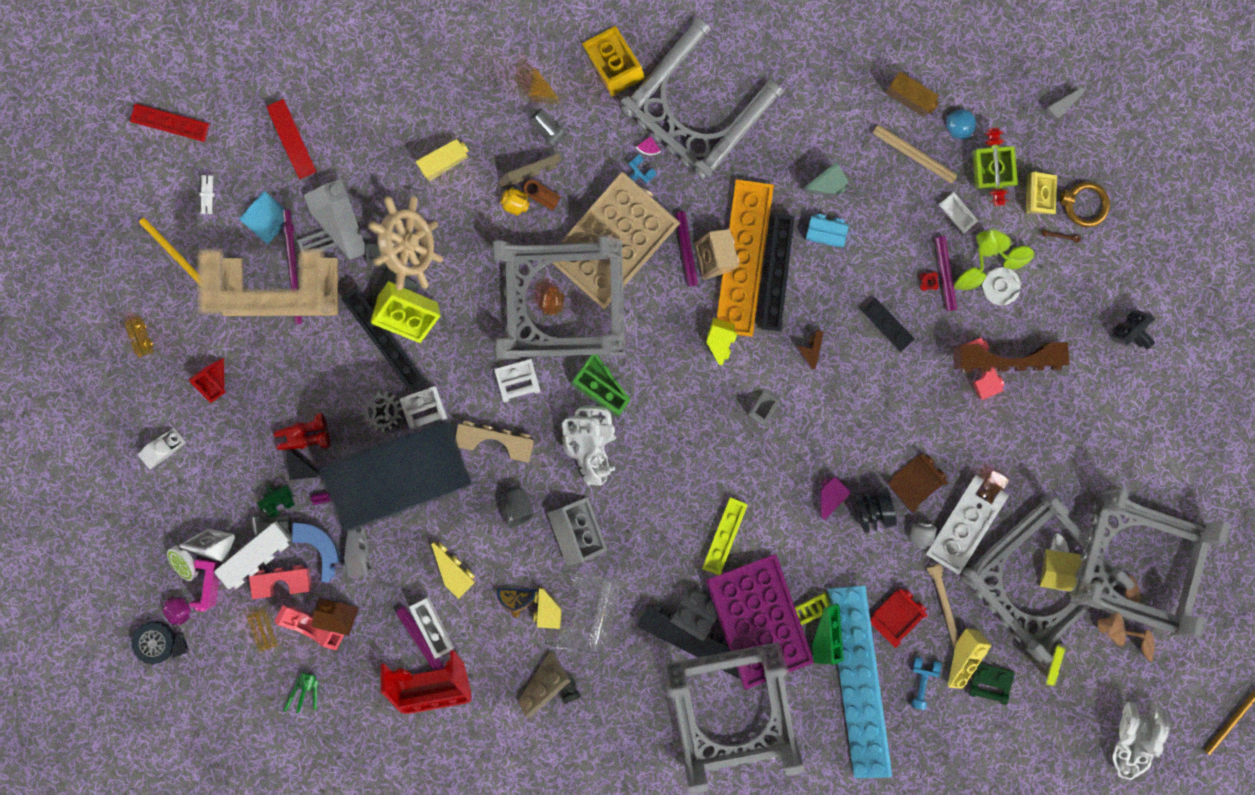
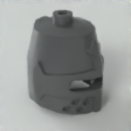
[501,487,534,529]

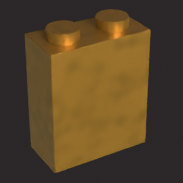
[885,71,939,117]

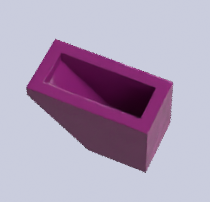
[820,476,851,520]

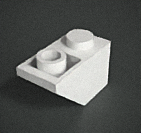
[138,428,186,470]

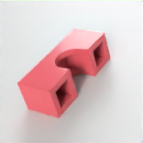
[963,337,1005,400]
[249,565,312,599]

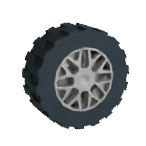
[131,621,176,665]

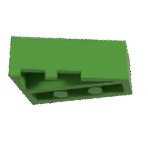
[571,355,631,418]

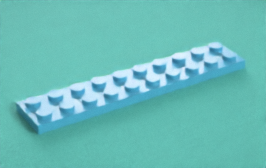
[828,585,892,778]

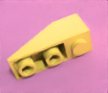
[431,541,476,599]
[947,628,991,689]

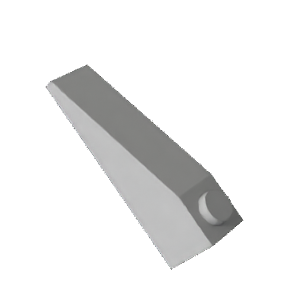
[303,179,366,260]
[342,526,373,578]

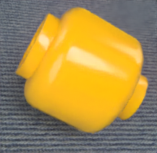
[500,187,530,216]

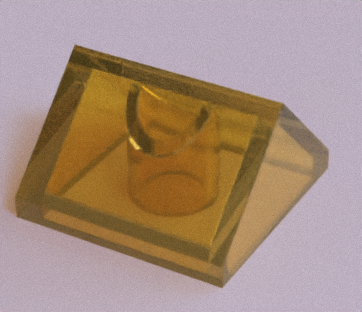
[529,67,561,105]

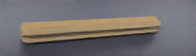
[873,125,957,183]

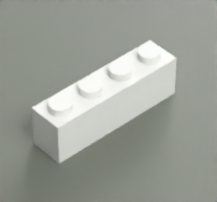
[214,521,291,590]

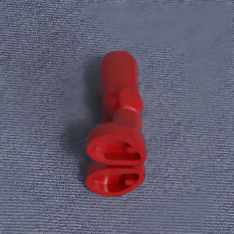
[273,412,331,450]

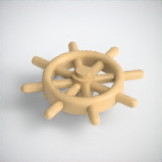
[369,196,443,290]

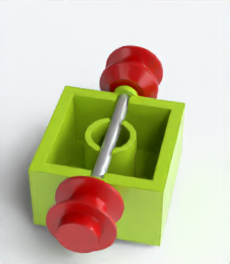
[972,128,1018,207]

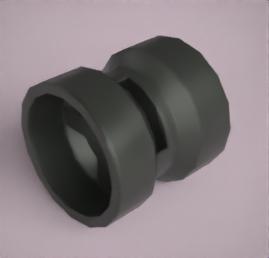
[559,678,581,704]

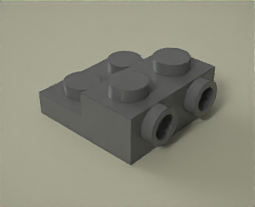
[670,586,718,641]

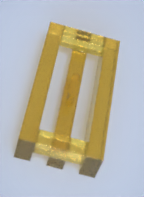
[247,610,278,652]

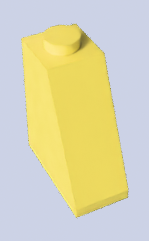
[416,139,469,181]

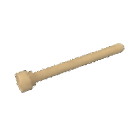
[927,563,959,650]

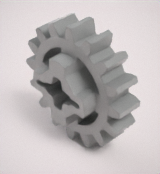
[361,391,403,432]

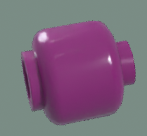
[162,596,191,625]

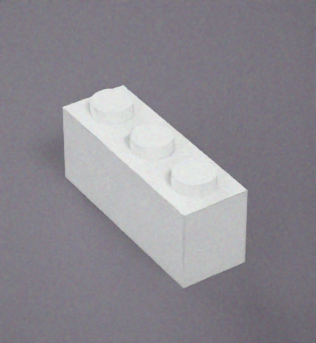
[409,596,454,659]

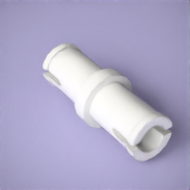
[199,175,215,214]

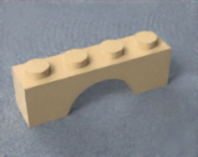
[456,421,535,463]

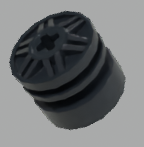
[854,487,897,534]

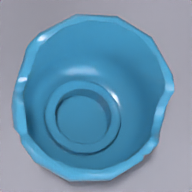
[946,108,976,140]

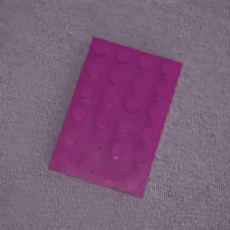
[706,554,814,690]

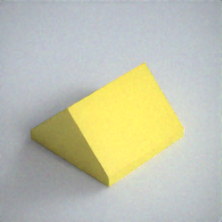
[1026,172,1057,214]
[1039,549,1082,592]

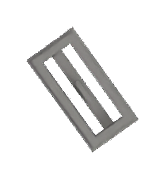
[297,230,337,252]

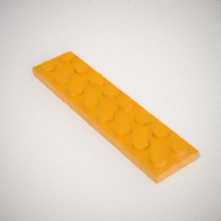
[716,179,774,337]

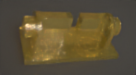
[124,317,155,358]

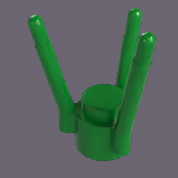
[283,672,319,714]

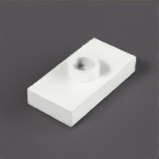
[939,192,979,234]

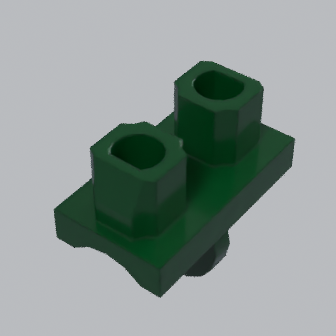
[257,484,295,518]

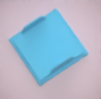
[239,191,292,244]

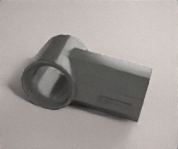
[529,108,567,148]
[251,516,290,536]

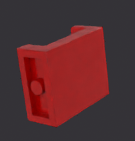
[870,587,928,648]

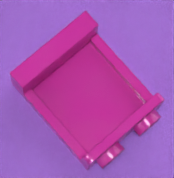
[189,558,222,611]

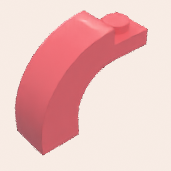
[274,605,344,650]

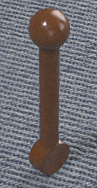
[1041,229,1081,243]

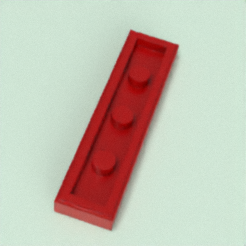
[130,103,210,142]

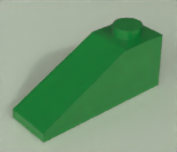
[812,604,844,665]

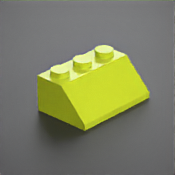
[371,281,441,343]

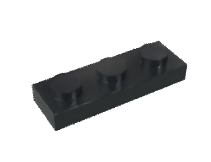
[861,297,914,352]

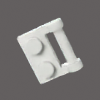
[494,359,541,402]
[399,386,447,431]

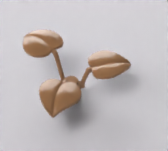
[1098,573,1155,662]

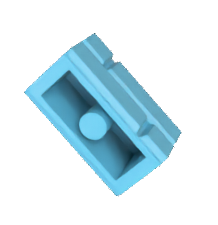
[805,214,849,248]

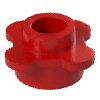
[919,272,939,291]

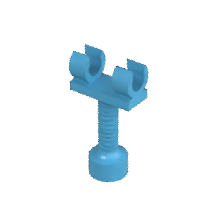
[628,154,657,184]
[911,656,942,710]

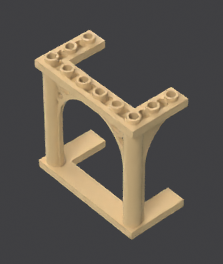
[200,251,339,316]

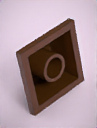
[312,598,359,636]

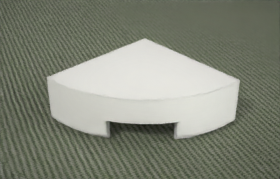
[1050,533,1069,553]

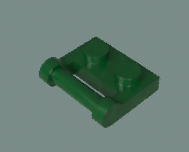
[969,663,1015,705]

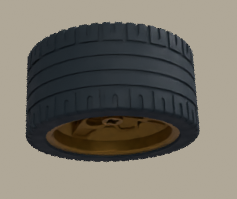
[319,421,472,532]

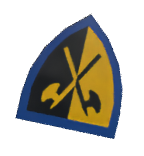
[497,588,536,617]

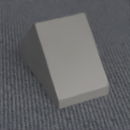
[747,390,780,426]

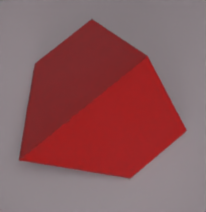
[188,358,226,403]

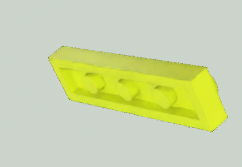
[702,497,748,575]

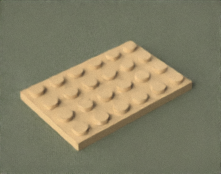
[553,171,680,309]

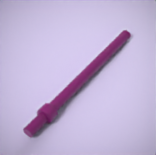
[282,209,302,324]

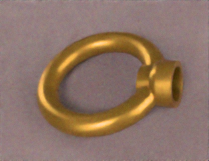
[1059,182,1110,228]

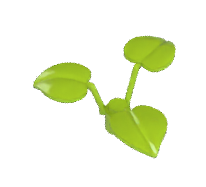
[954,228,1035,290]

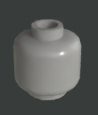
[910,519,937,549]

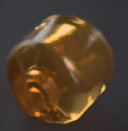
[539,286,565,315]

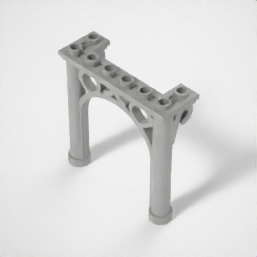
[621,17,784,180]

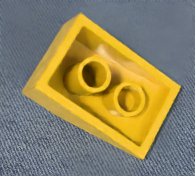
[582,26,645,97]

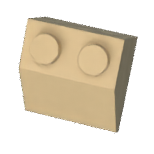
[694,229,739,280]

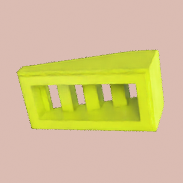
[795,592,831,625]

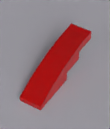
[266,98,317,180]

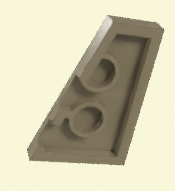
[499,154,562,188]
[518,651,570,718]

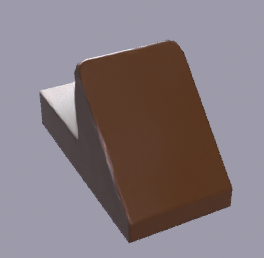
[796,330,824,369]

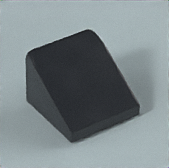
[172,633,189,658]

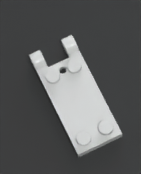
[926,475,1009,575]

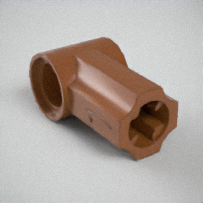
[524,180,561,211]

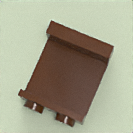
[886,453,948,513]

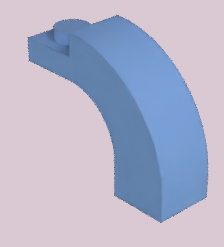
[292,522,340,582]

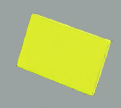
[1047,643,1066,686]

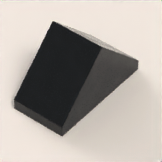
[286,450,321,480]

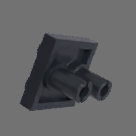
[1110,310,1155,349]

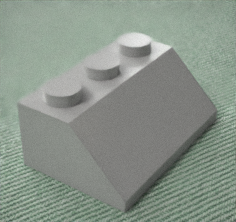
[547,497,608,567]

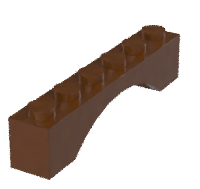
[953,342,1069,373]

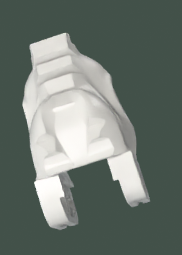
[562,406,616,486]
[1113,701,1170,780]

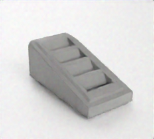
[1044,88,1085,120]

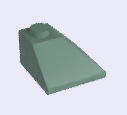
[803,162,849,196]

